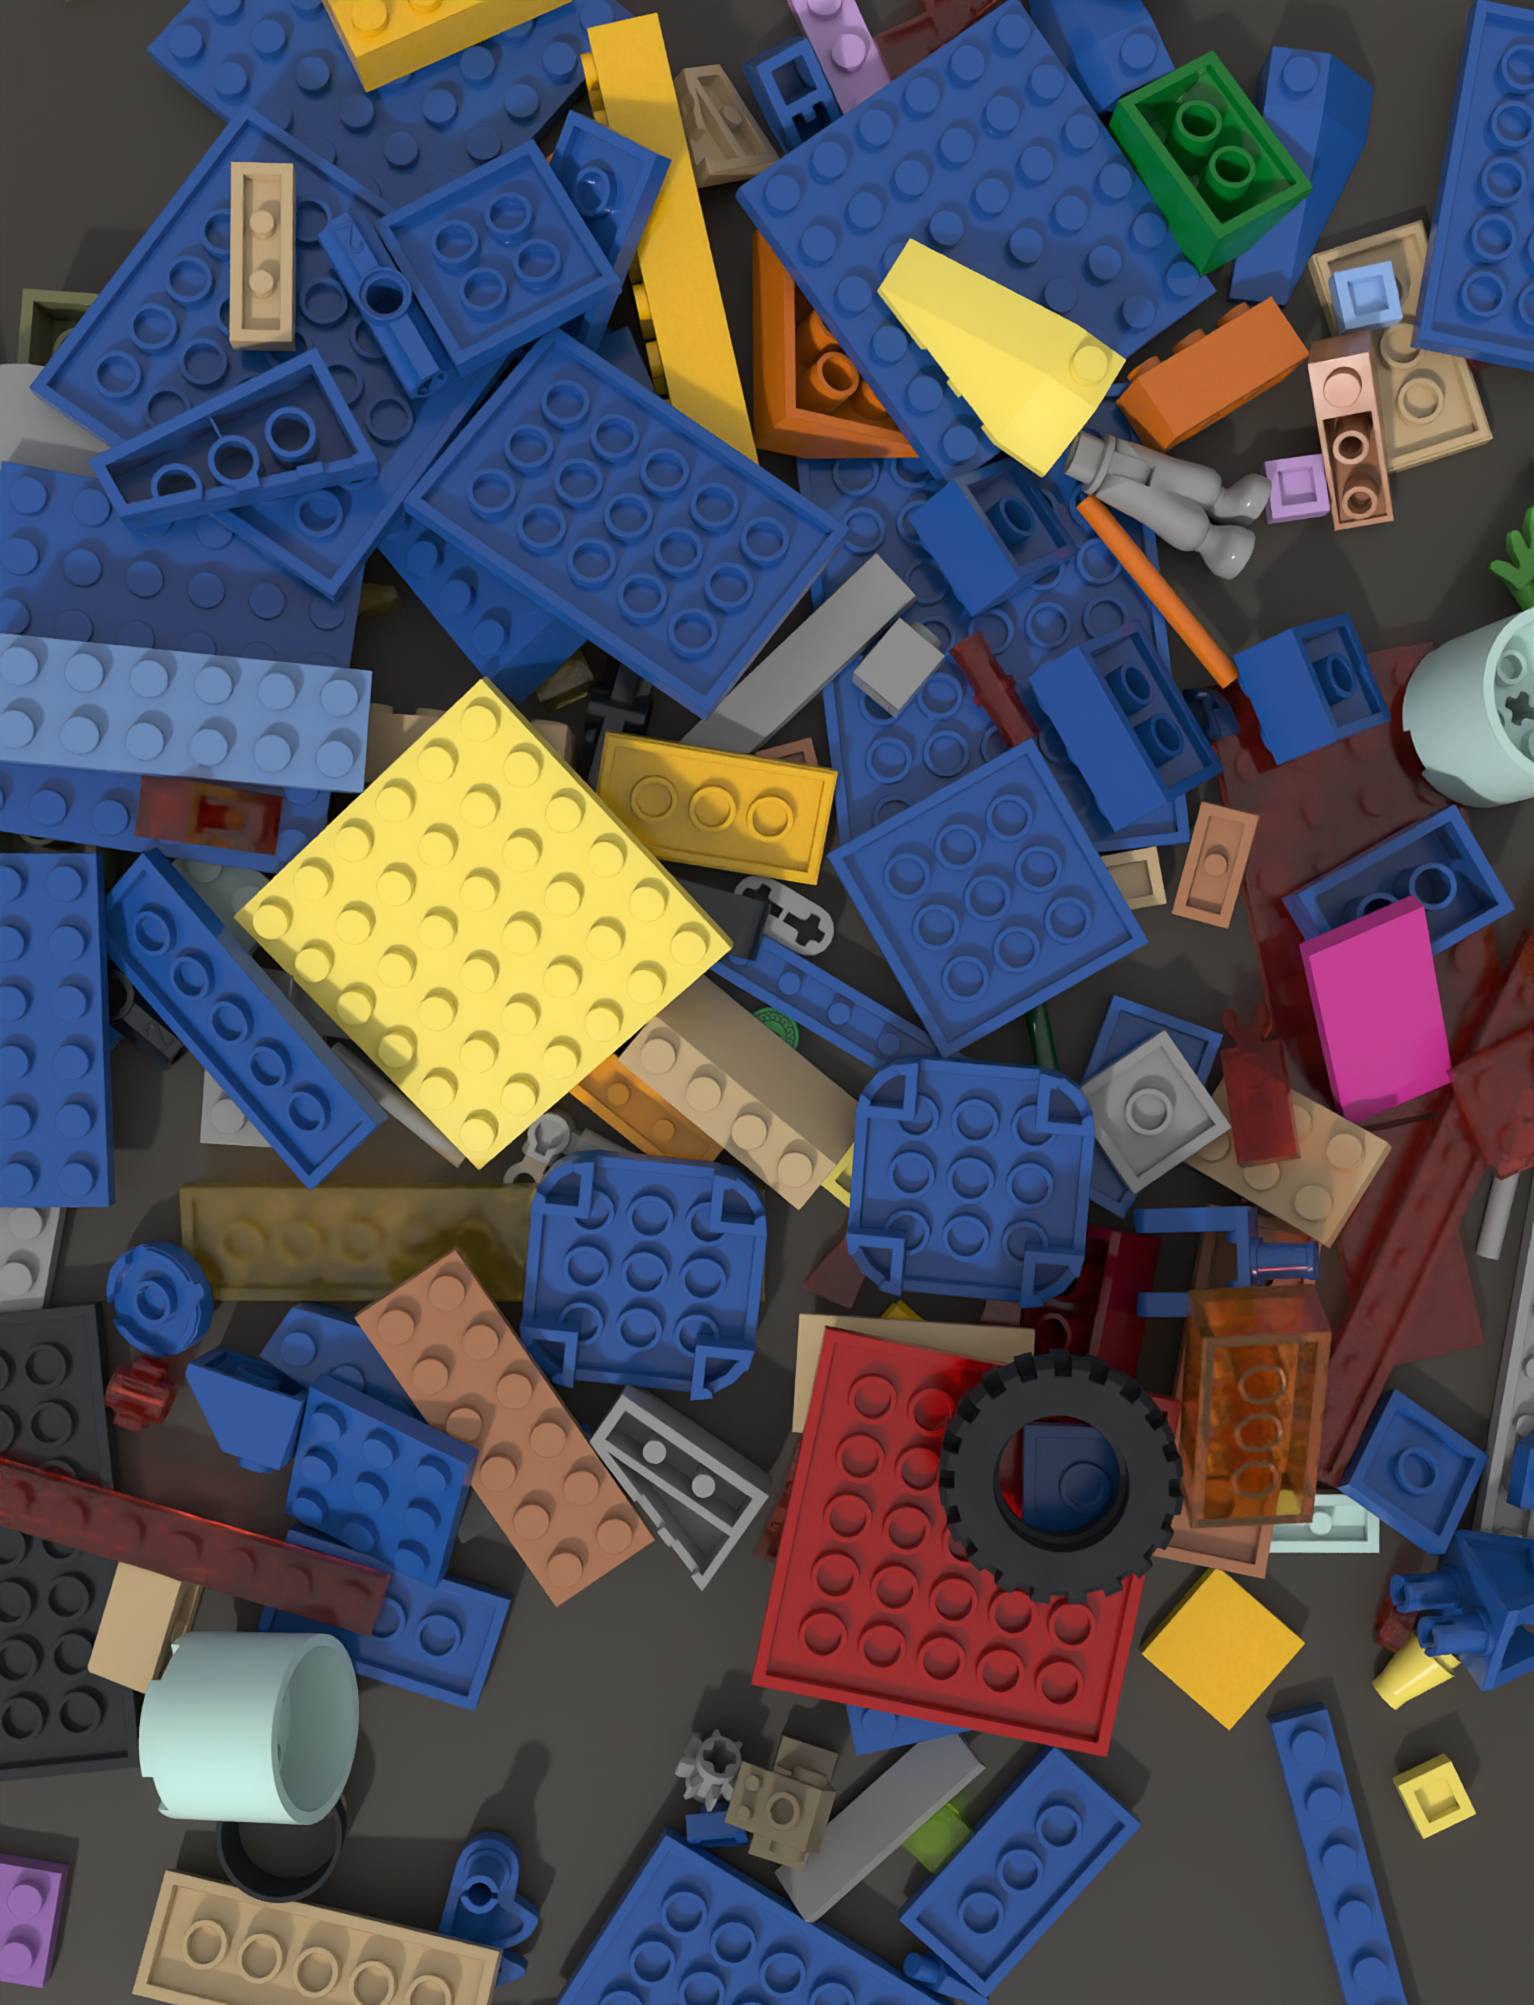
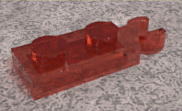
[1220,1002,1301,1168]

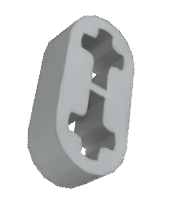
[734,875,834,956]

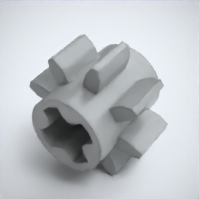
[675,1729,742,1811]

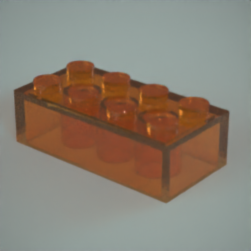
[1179,1284,1332,1529]

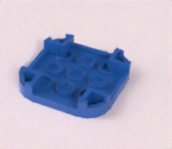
[846,1055,1096,1309]
[519,1149,768,1401]

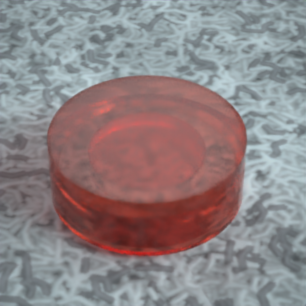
[1372,1594,1418,1653]

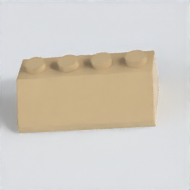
[617,974,858,1210]

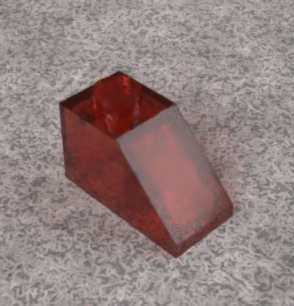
[134,775,283,855]

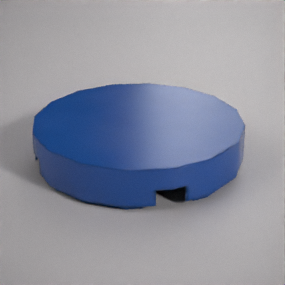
[106,1241,214,1357]

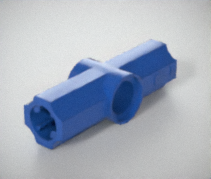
[317,211,456,400]

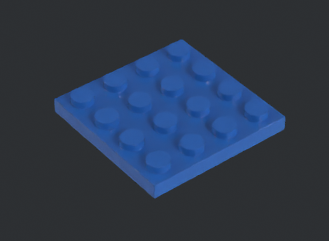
[826,737,1149,1058]

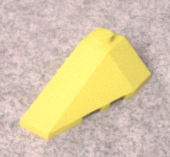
[877,238,1126,478]

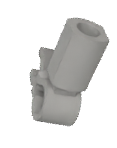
[503,1108,634,1201]

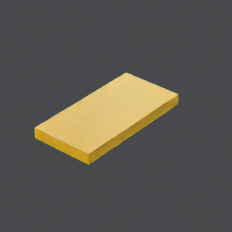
[595,729,838,885]

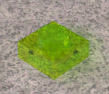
[902,1802,973,1875]

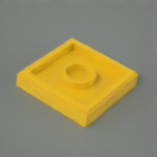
[1138,1567,1305,1731]

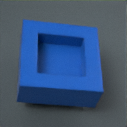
[686,1802,750,1850]

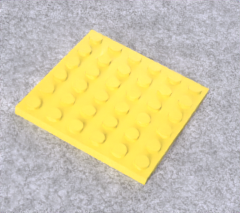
[233,676,734,1170]

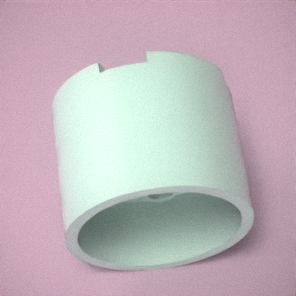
[1402,607,1534,808]
[139,1631,359,1825]

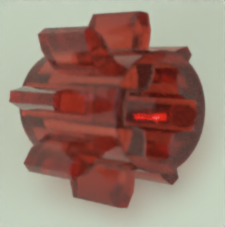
[104,1356,178,1433]

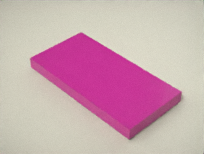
[1299,894,1454,1124]

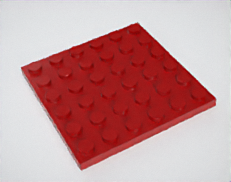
[751,1325,1182,1757]

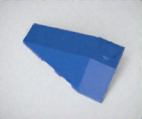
[1028,0,1175,127]
[1227,46,1373,309]

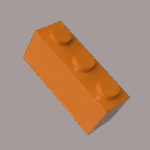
[1116,296,1309,454]

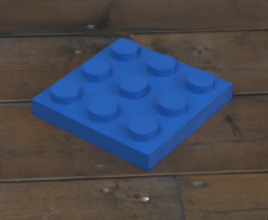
[372,139,622,378]
[284,1373,479,1589]

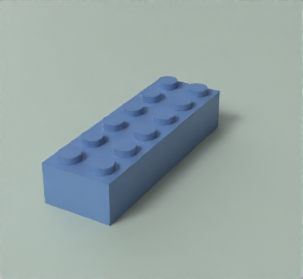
[0,633,372,794]

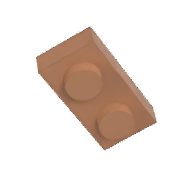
[1172,800,1262,929]

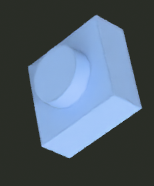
[1328,261,1403,336]

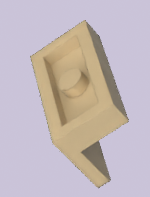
[88,1558,208,1694]

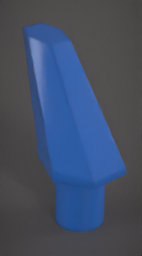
[903,1950,990,2005]

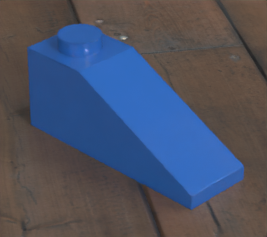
[740,36,842,155]

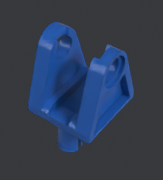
[1133,1206,1320,1318]
[1390,1530,1534,1691]

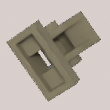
[724,1734,838,1872]

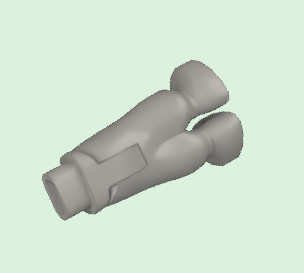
[1063,430,1272,580]

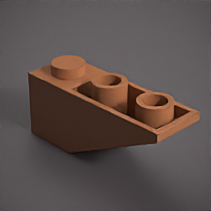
[1308,330,1394,531]

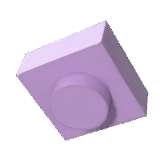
[1259,453,1330,524]

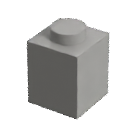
[852,617,945,718]

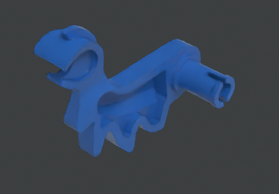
[438,1831,540,1987]

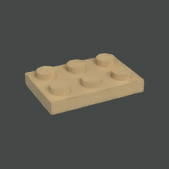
[1182,1058,1392,1249]

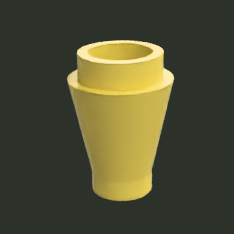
[1372,1629,1462,1710]

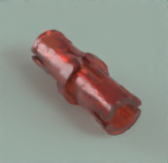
[949,631,1042,750]

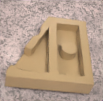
[673,64,780,188]

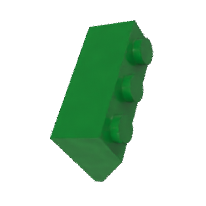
[1107,50,1313,278]

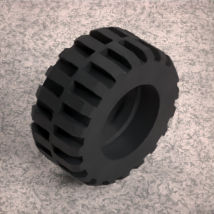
[938,1349,1184,1605]

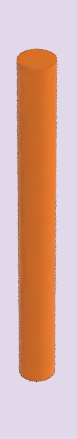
[1076,493,1239,689]

